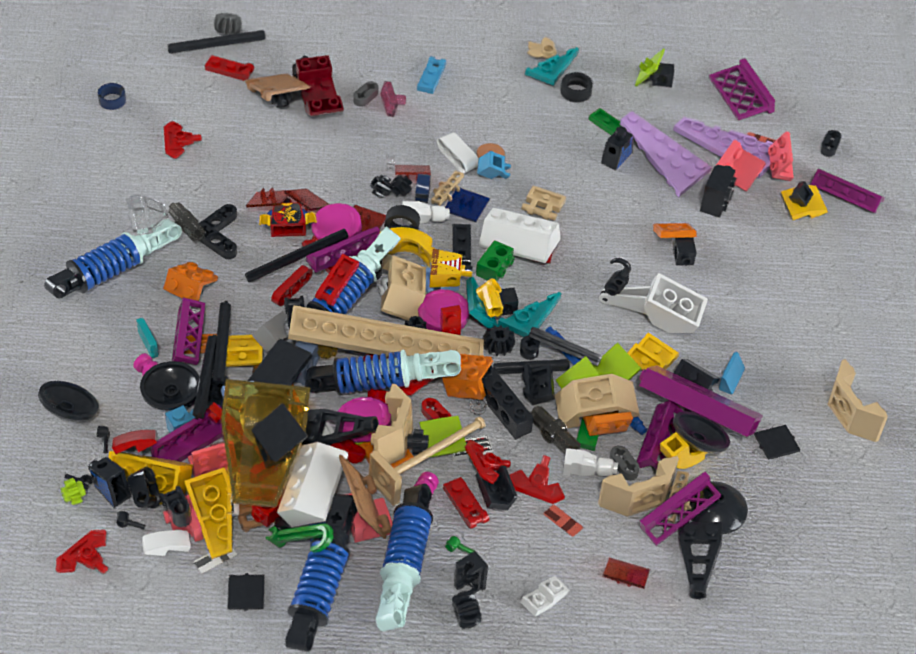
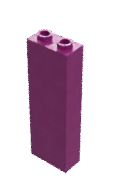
[639,365,763,437]

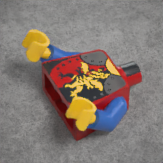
[259,198,317,237]

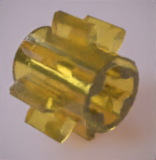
[317,344,338,359]

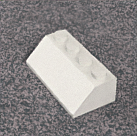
[479,208,561,263]
[277,442,348,527]

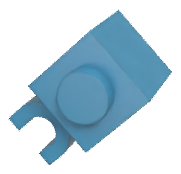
[477,151,511,179]
[165,405,195,440]

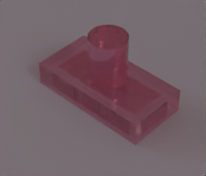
[380,81,406,117]

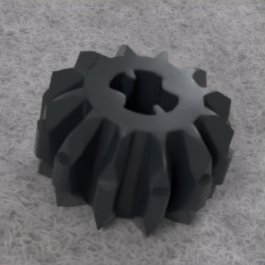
[483,325,515,356]
[452,590,482,629]

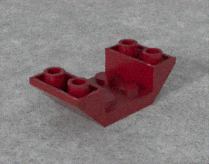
[295,55,344,116]

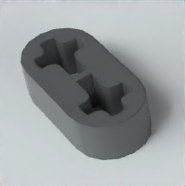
[353,81,379,107]
[610,445,640,481]

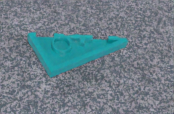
[525,47,579,86]
[466,277,499,328]
[498,292,562,337]

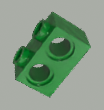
[476,240,515,281]

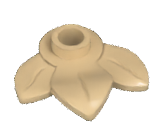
[527,37,556,59]

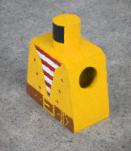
[429,249,473,288]

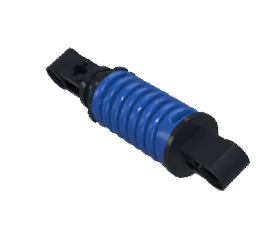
[285,494,358,652]

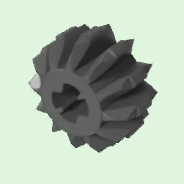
[214,12,242,35]

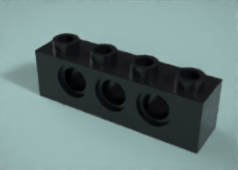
[482,366,534,440]

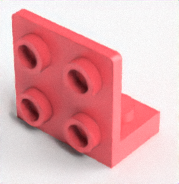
[768,131,794,181]
[716,139,766,191]
[188,441,235,477]
[344,493,392,543]

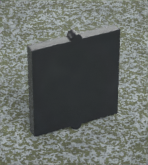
[754,425,800,460]
[227,573,265,611]

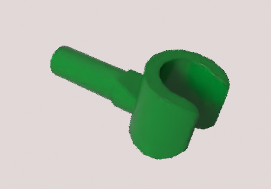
[445,536,475,554]

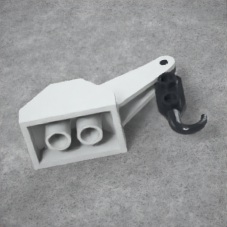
[599,258,708,333]

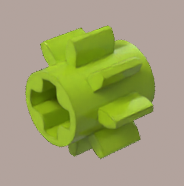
[60,478,86,505]

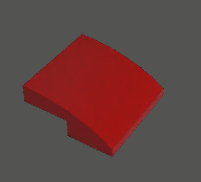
[112,429,158,454]

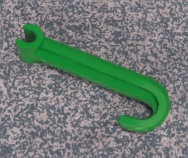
[266,523,334,553]

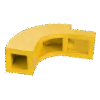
[380,227,435,267]
[660,432,708,469]

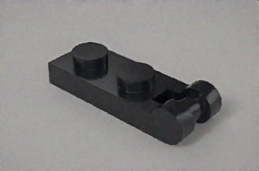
[452,224,471,266]

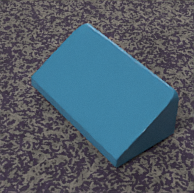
[719,351,745,395]

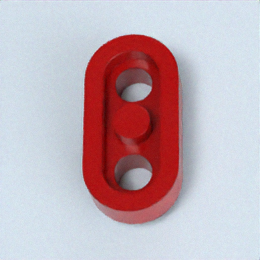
[329,439,366,464]

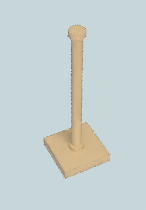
[369,416,486,506]

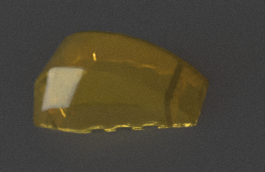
[221,379,310,508]

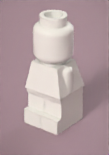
[401,201,450,225]
[563,448,618,477]

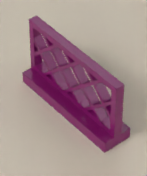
[709,58,775,121]

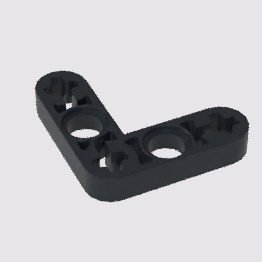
[194,204,237,259]

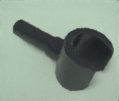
[97,426,110,454]
[65,474,92,491]
[117,511,146,530]

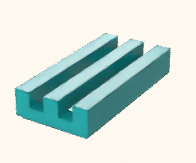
[136,317,159,359]

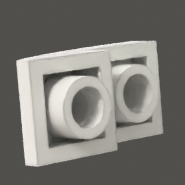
[142,530,191,556]
[521,576,569,617]

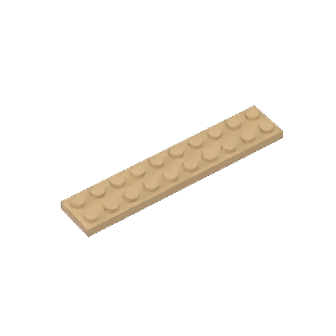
[288,305,484,361]

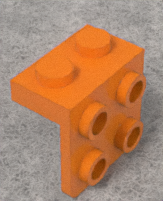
[163,262,218,301]
[442,354,493,400]
[583,411,633,436]

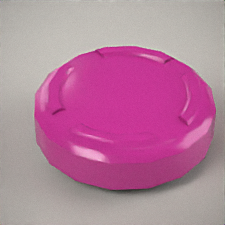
[311,203,362,240]
[418,289,469,332]
[336,397,392,442]

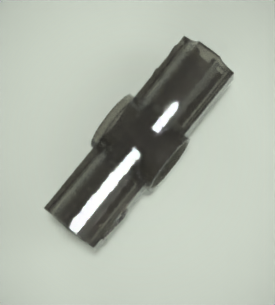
[168,202,205,241]
[530,406,581,454]

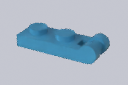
[417,56,447,94]

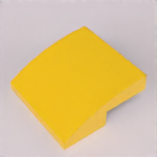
[781,185,828,220]
[627,332,679,371]
[226,335,263,367]

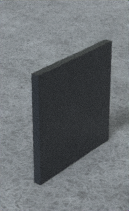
[251,403,308,463]

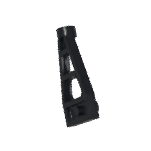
[298,409,379,448]
[679,522,723,600]

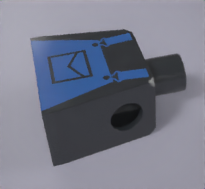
[601,126,634,171]
[88,457,131,508]

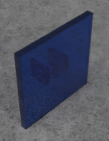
[445,188,490,223]

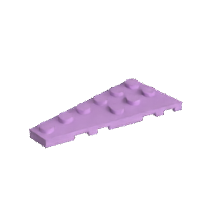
[620,111,712,197]
[673,117,773,178]

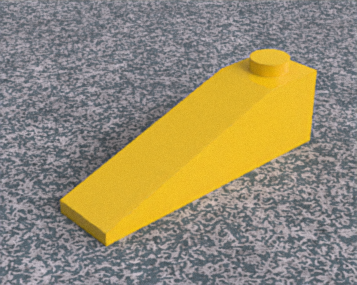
[108,451,193,505]
[184,467,232,559]

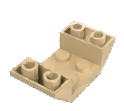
[381,254,426,321]
[828,359,888,442]
[555,374,640,429]
[371,384,413,464]
[598,456,679,517]

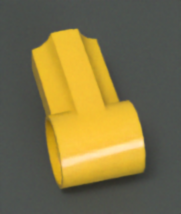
[476,278,504,317]

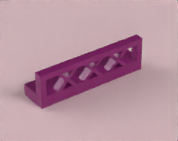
[810,169,885,213]
[306,227,380,273]
[171,297,205,365]
[636,400,684,470]
[150,405,227,462]
[640,472,721,546]

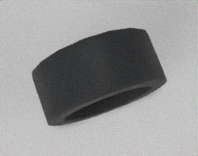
[560,72,593,103]
[384,205,420,230]

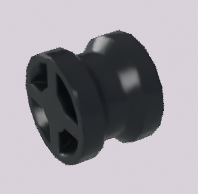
[520,336,540,360]

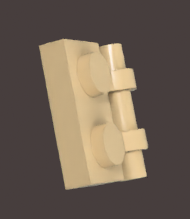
[521,186,566,221]

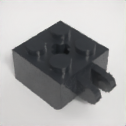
[700,165,737,218]

